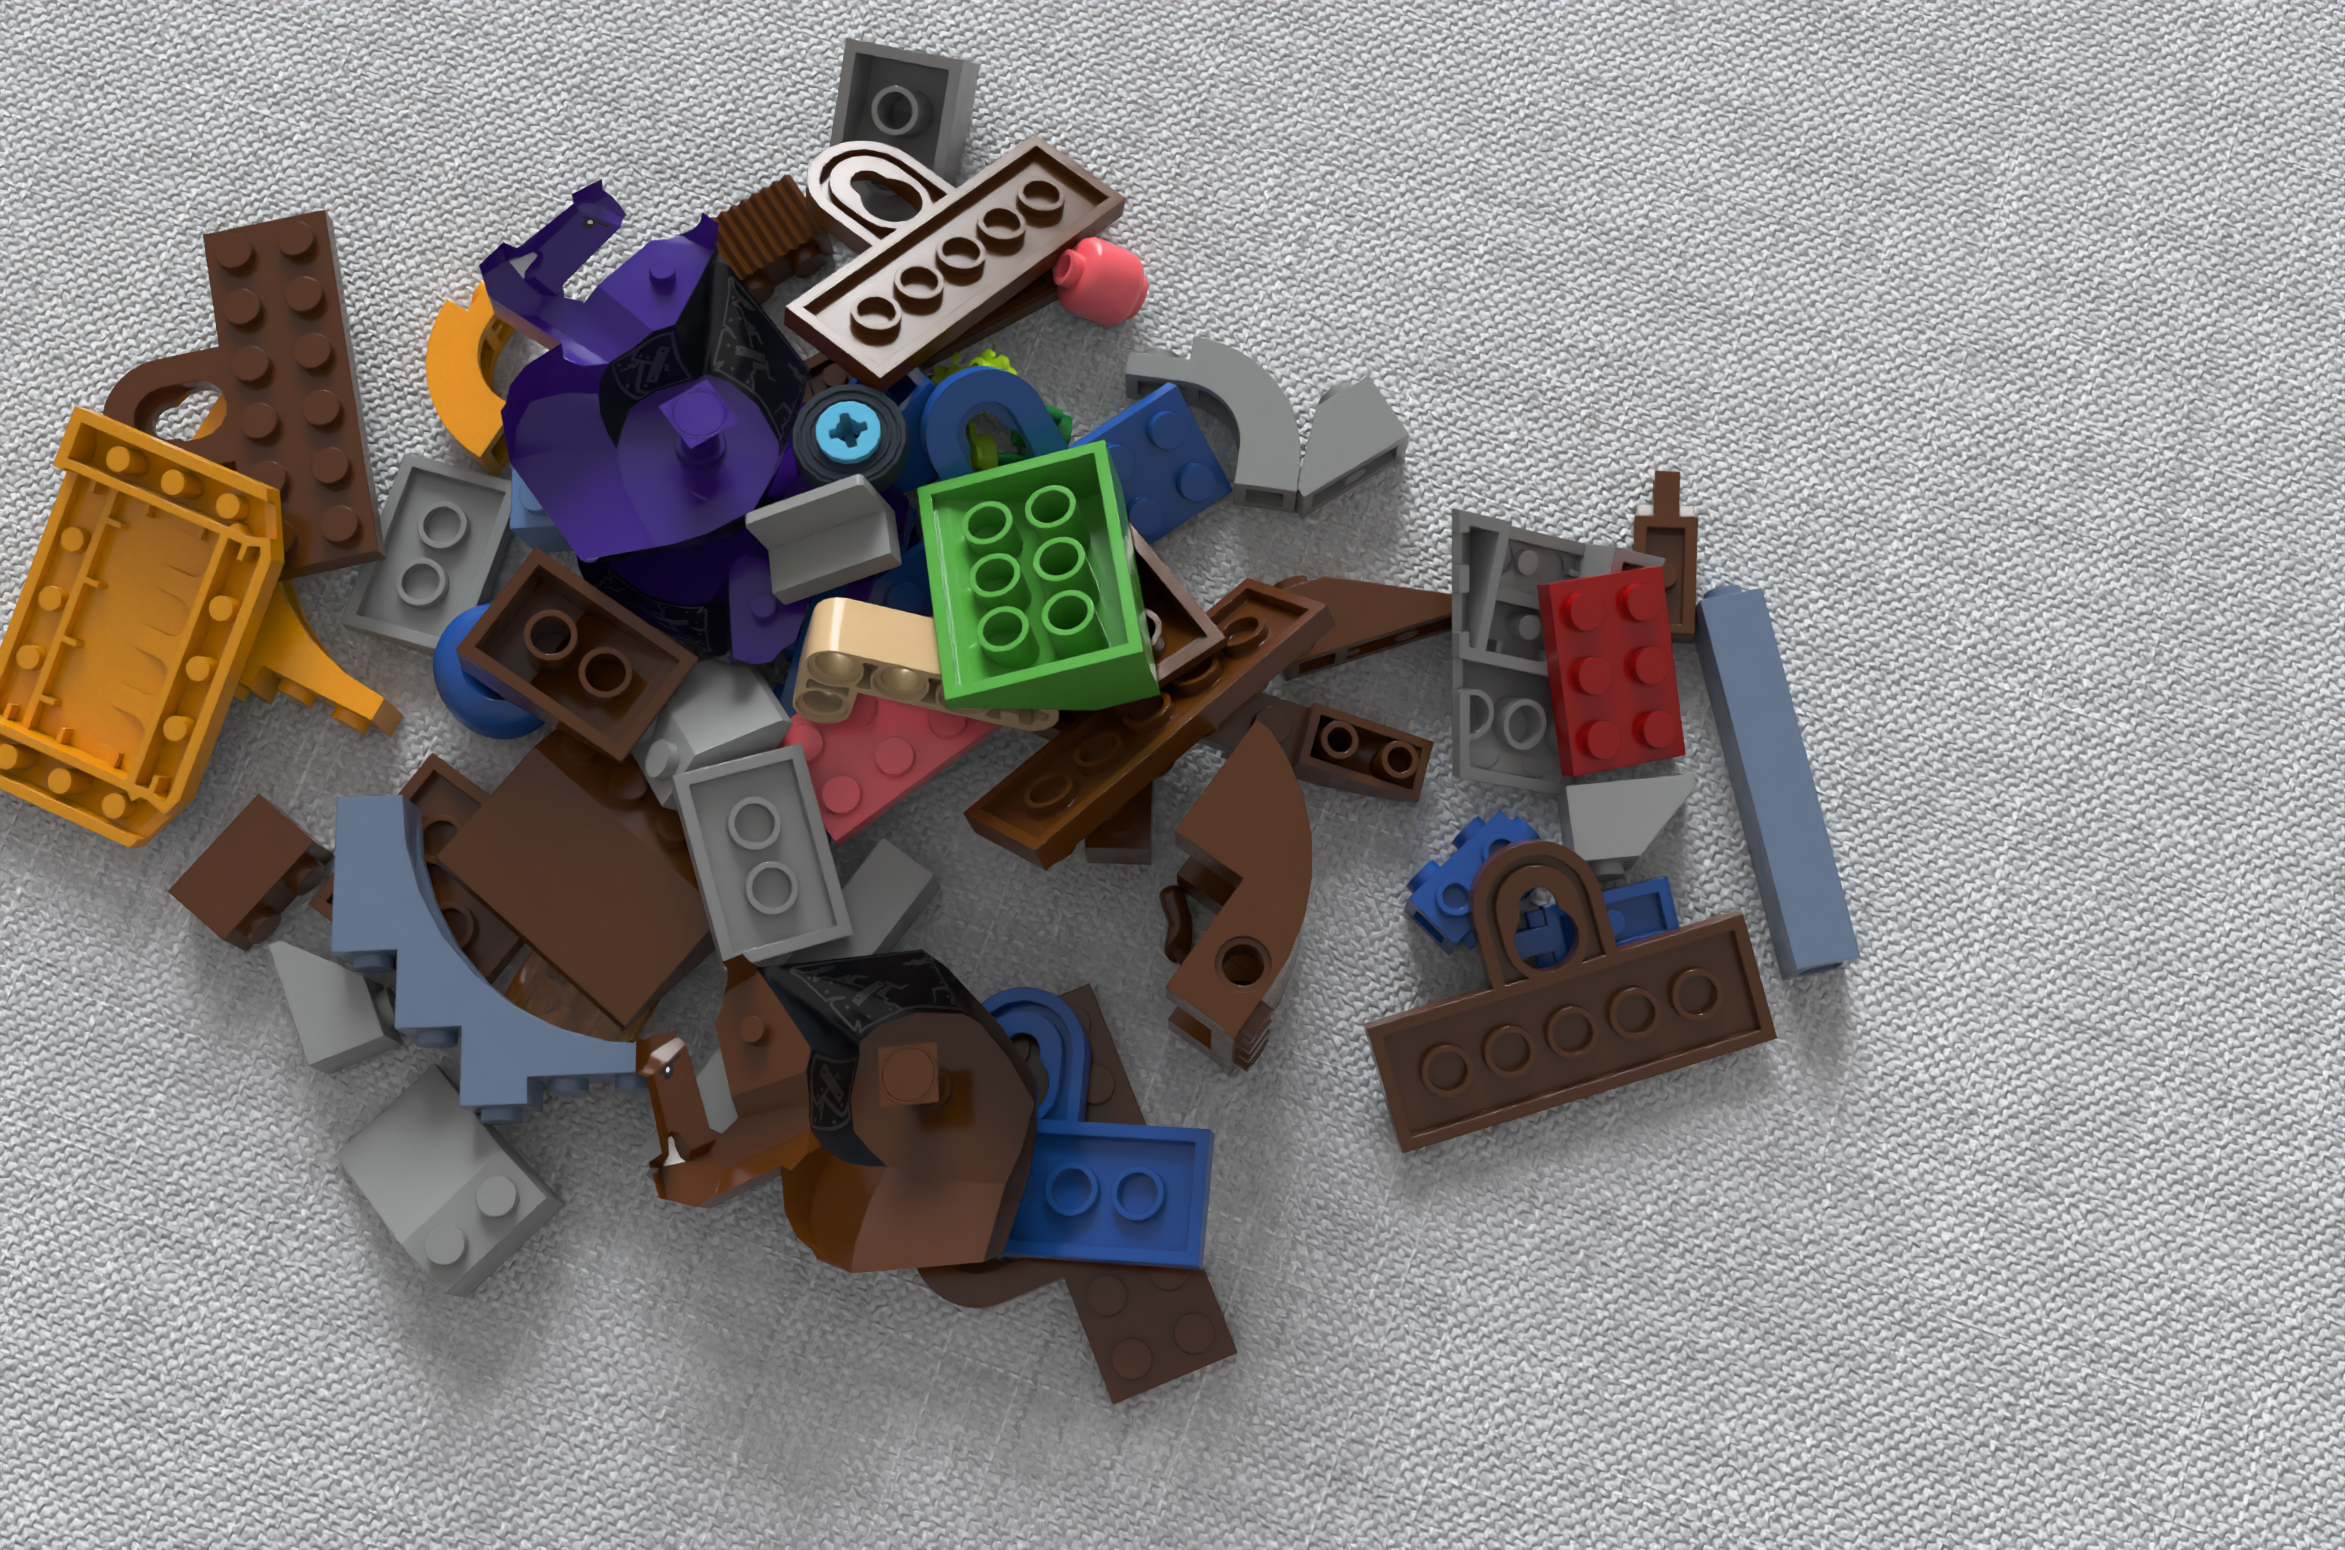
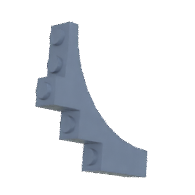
[331,795,649,1125]

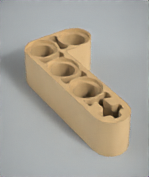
[793,597,1060,731]

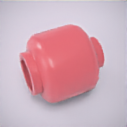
[1053,237,1148,327]

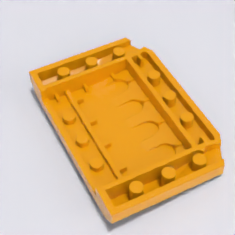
[0,406,285,848]

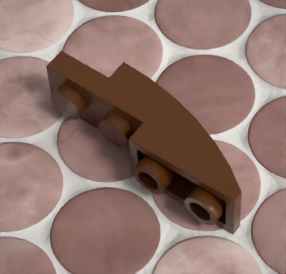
[1197,692,1434,804]

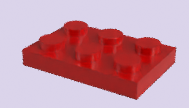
[1537,566,1686,777]

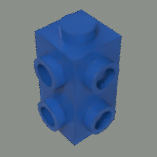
[1404,810,1541,956]

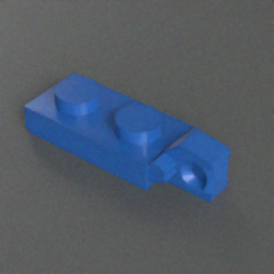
[1515,876,1680,968]

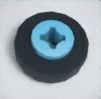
[792,384,910,493]

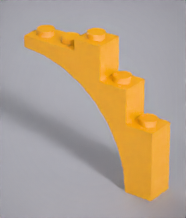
[192,393,403,737]

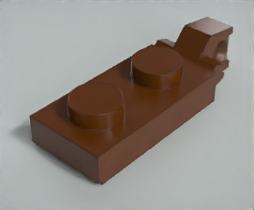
[1632,471,1698,644]

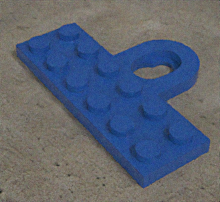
[867,366,1233,618]
[981,987,1215,1270]

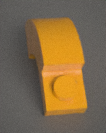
[426,280,516,478]

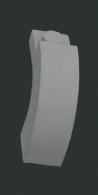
[1125,336,1301,513]

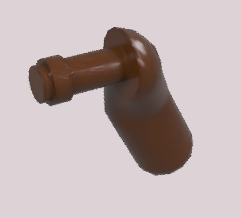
[1159,885,1192,966]

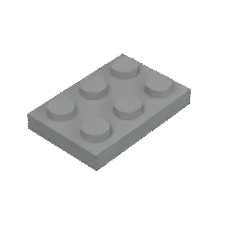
[340,452,513,654]
[669,743,854,971]

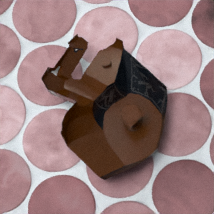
[636,949,1040,1273]

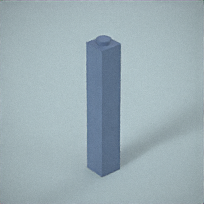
[1694,585,1861,981]

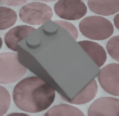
[830,38,980,222]
[335,1064,565,1298]

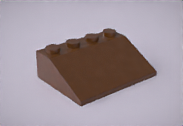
[436,729,715,1031]

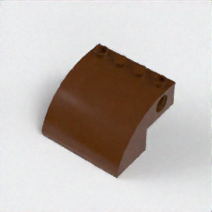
[1165,720,1312,1077]

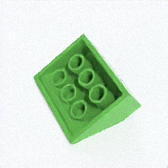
[917,440,1160,710]

